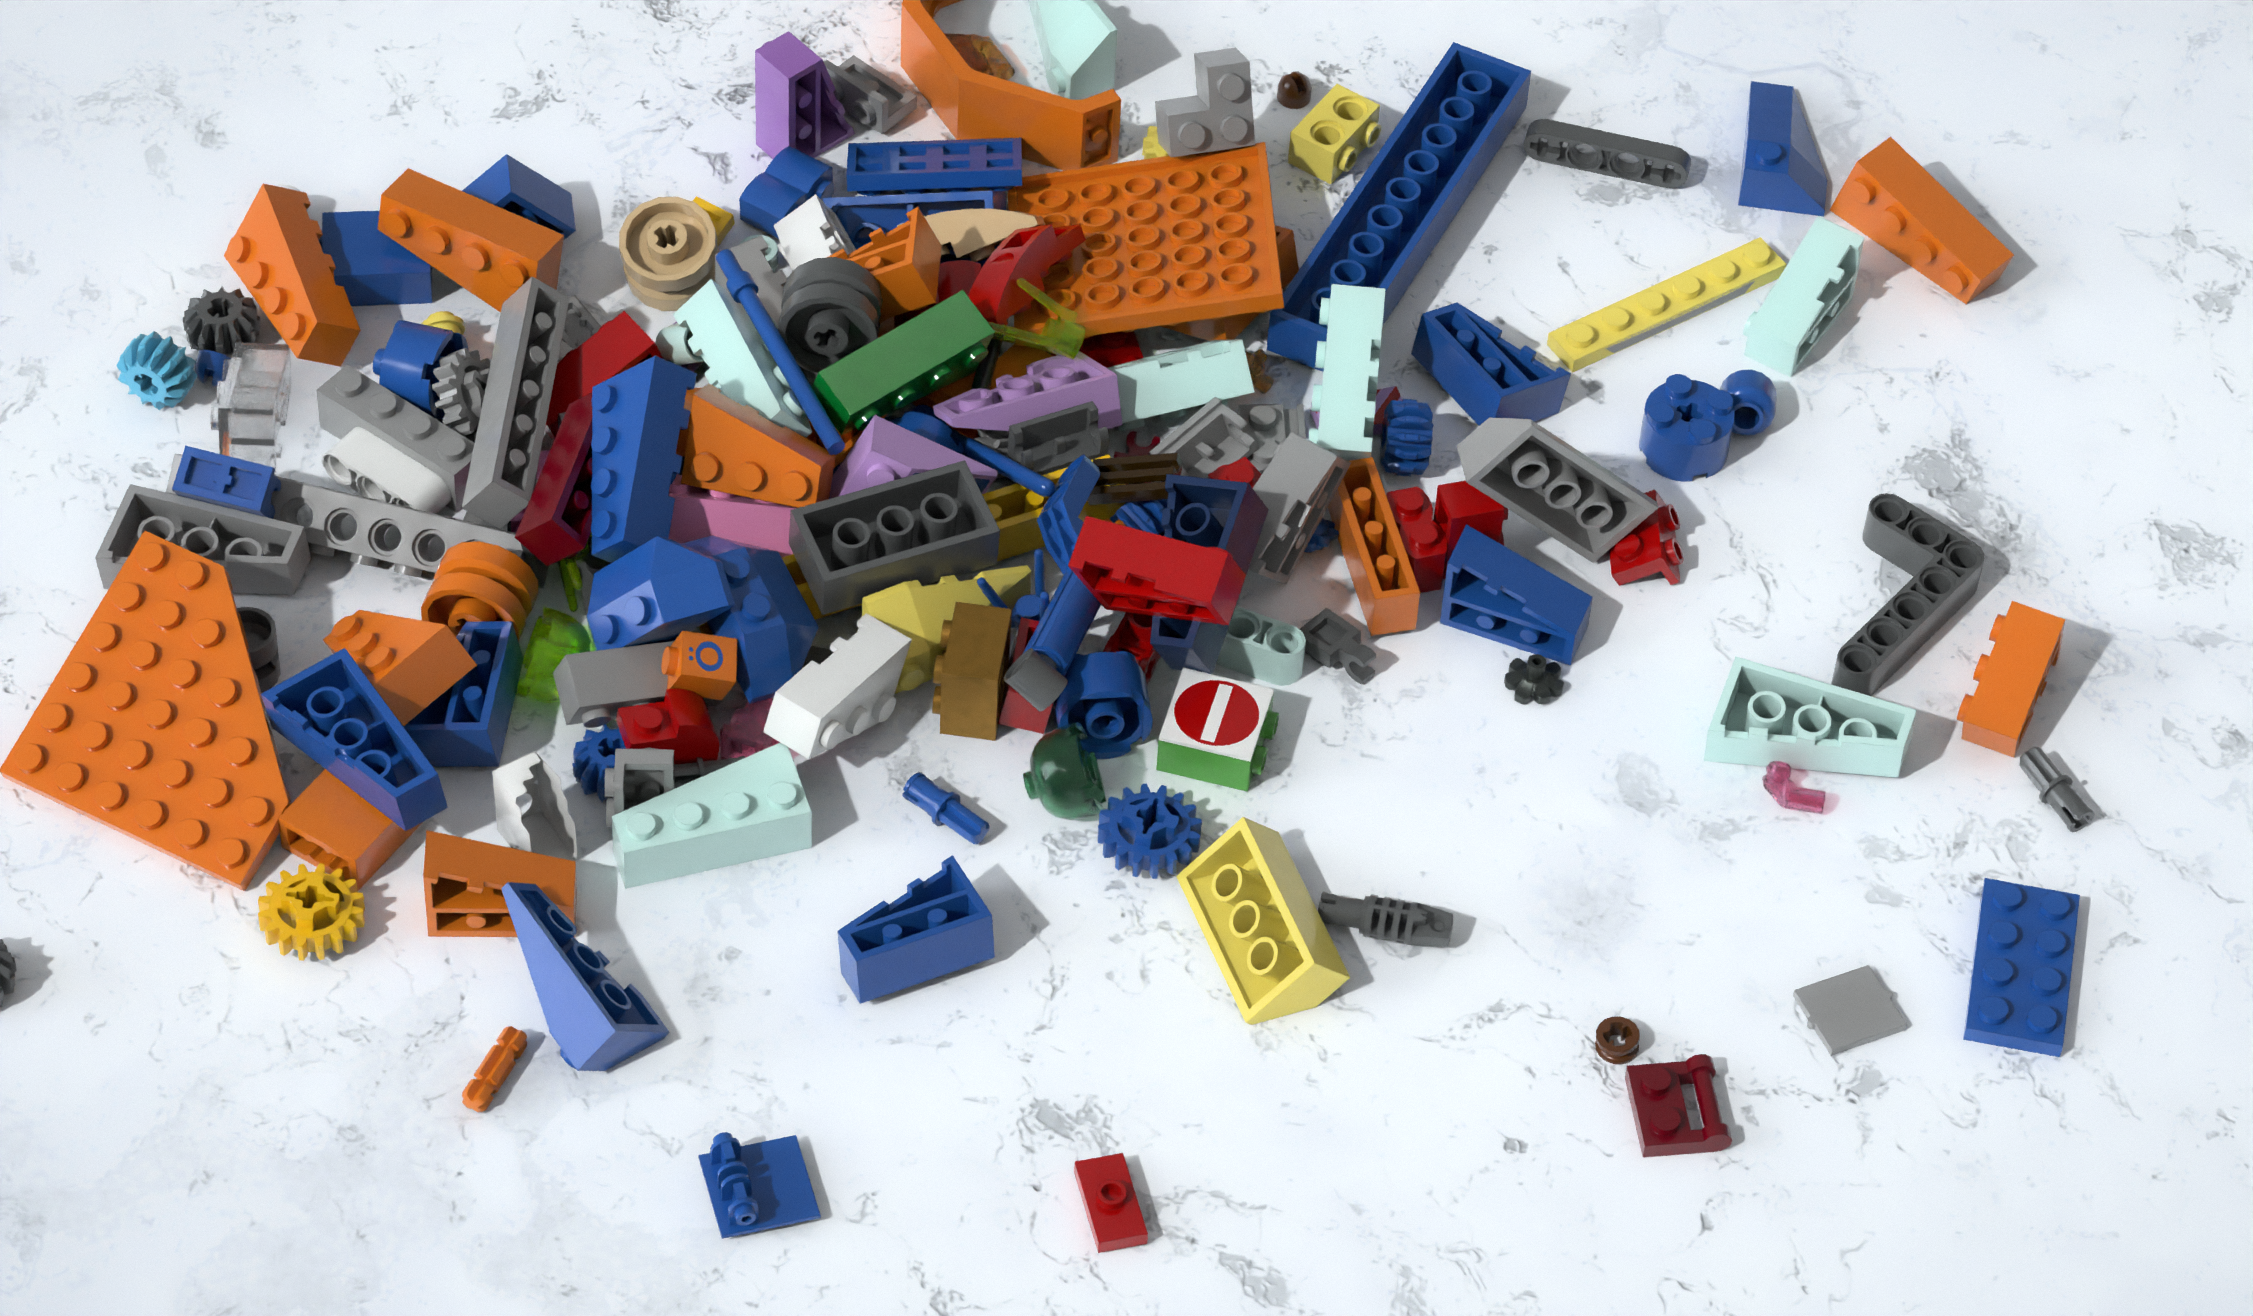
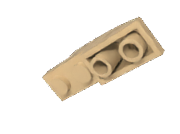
[897,209,1046,262]

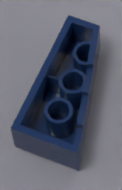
[1150,474,1269,674]

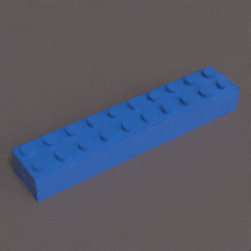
[1267,42,1531,372]

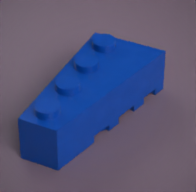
[591,356,697,563]
[261,648,448,831]

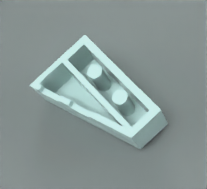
[1743,216,1865,377]

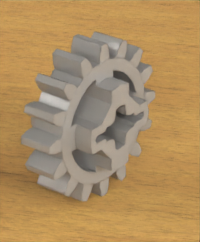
[432,348,490,443]

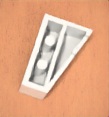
[774,195,856,272]
[763,613,912,759]

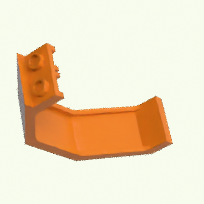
[900,0,1121,171]

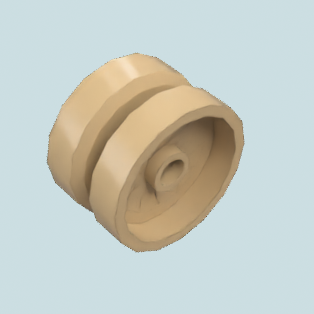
[619,197,720,311]

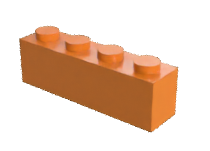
[1327,457,1420,636]

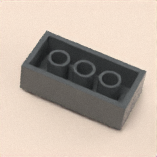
[789,460,1000,615]

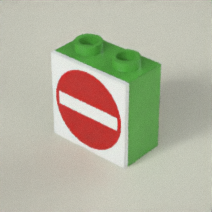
[1156,668,1279,792]

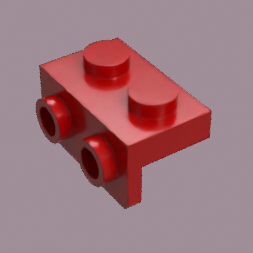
[1609,489,1684,586]

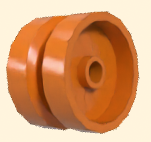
[421,541,539,642]

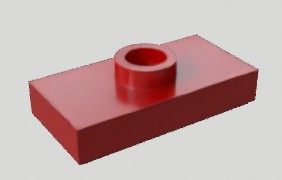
[1074,1153,1148,1253]

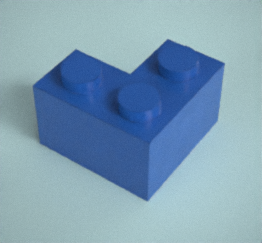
[462,154,576,241]

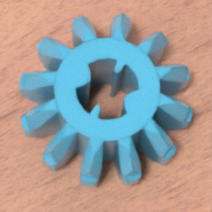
[116,331,197,410]

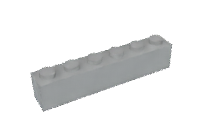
[462,277,570,529]

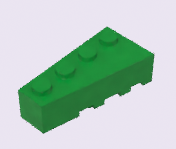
[812,290,995,435]

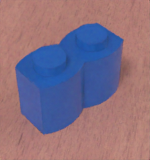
[739,146,835,239]

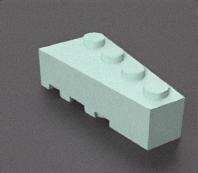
[673,279,813,438]
[1309,284,1386,461]
[612,743,812,889]

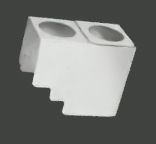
[492,751,578,861]

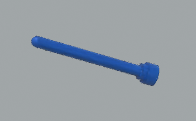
[910,404,1055,497]

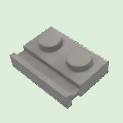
[1238,404,1306,474]

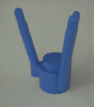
[977,549,1050,632]

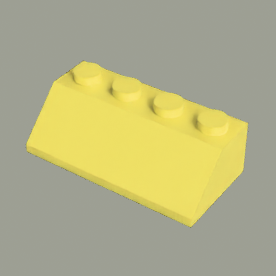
[1176,817,1350,1025]

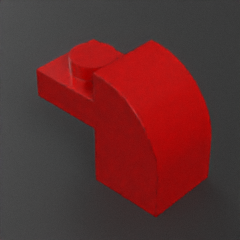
[616,688,720,765]

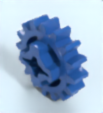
[1097,783,1202,879]

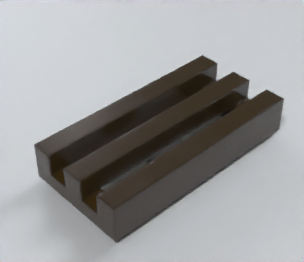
[1087,453,1183,505]

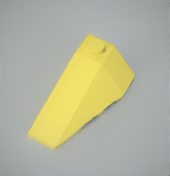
[862,565,1032,694]

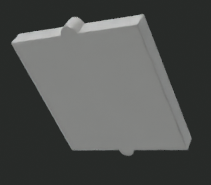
[1793,965,1907,1056]

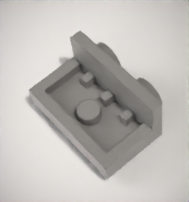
[823,55,917,134]
[605,748,675,827]

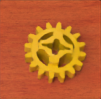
[258,863,365,961]

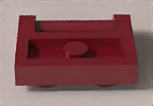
[1625,1054,1732,1158]

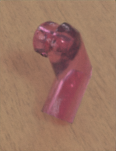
[1762,761,1826,814]

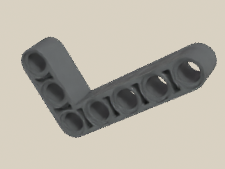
[1831,493,1984,696]

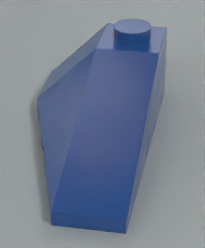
[1738,81,1828,217]
[823,190,1006,268]

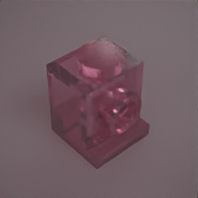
[720,698,780,759]

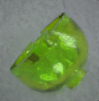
[516,606,591,703]

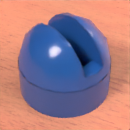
[195,350,234,386]

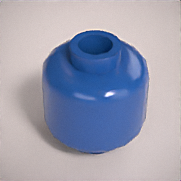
[1720,369,1777,436]

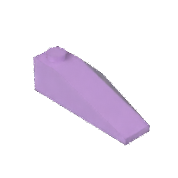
[933,350,1123,431]

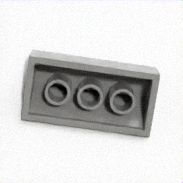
[1457,417,1659,563]

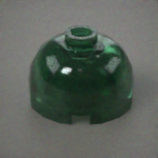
[1023,722,1106,820]

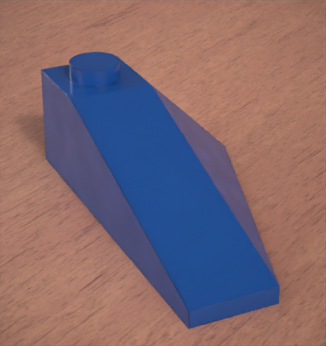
[501,882,670,1071]

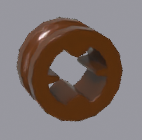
[1595,1016,1640,1064]

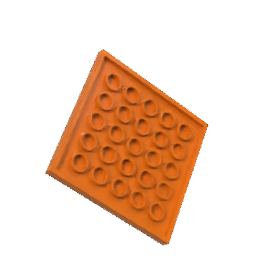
[1008,142,1284,346]

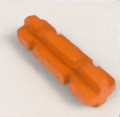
[462,1026,527,1113]

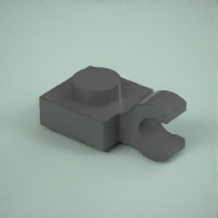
[1300,608,1376,684]

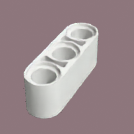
[321,427,452,514]

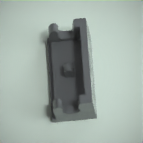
[1008,401,1109,475]

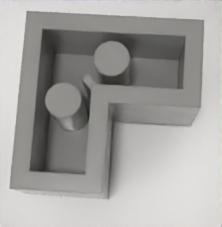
[1155,47,1255,158]

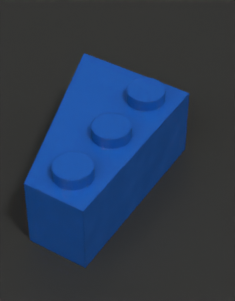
[1440,524,1593,666]
[403,621,524,767]

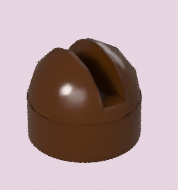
[1277,71,1312,109]

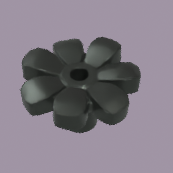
[1504,654,1564,705]

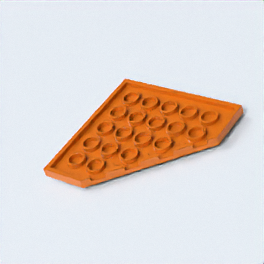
[0,530,292,891]

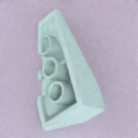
[1028,0,1118,100]

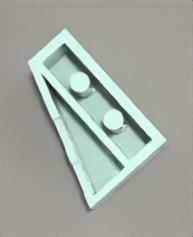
[1108,339,1255,431]

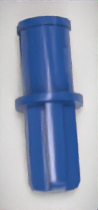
[902,772,990,844]

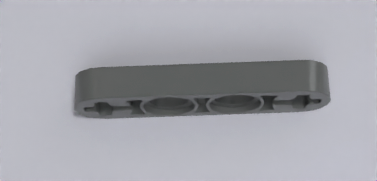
[1523,119,1691,189]

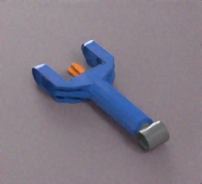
[1004,454,1126,712]

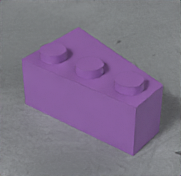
[755,31,855,159]

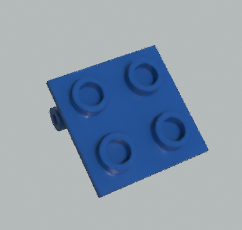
[698,1132,821,1239]

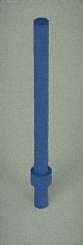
[716,249,845,455]

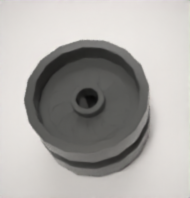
[778,257,883,373]

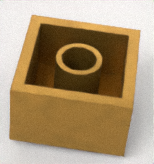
[932,602,1012,741]

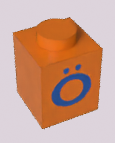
[661,631,737,700]

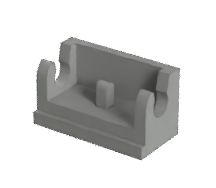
[1150,397,1258,482]

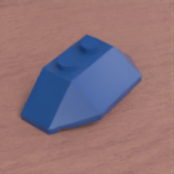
[682,535,819,704]
[587,536,735,651]

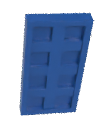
[846,138,1022,196]
[1963,878,2080,1057]

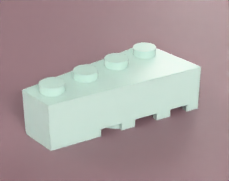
[1704,656,1917,778]

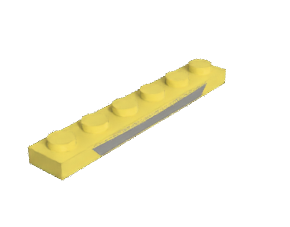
[1547,237,1787,373]

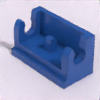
[172,445,281,519]

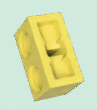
[1288,84,1381,184]

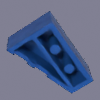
[1411,302,1571,426]
[837,855,995,1004]

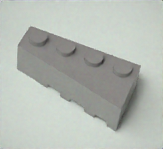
[95,484,311,595]

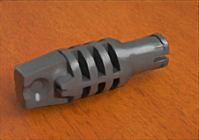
[1318,891,1453,947]

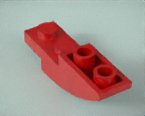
[968,224,1086,331]

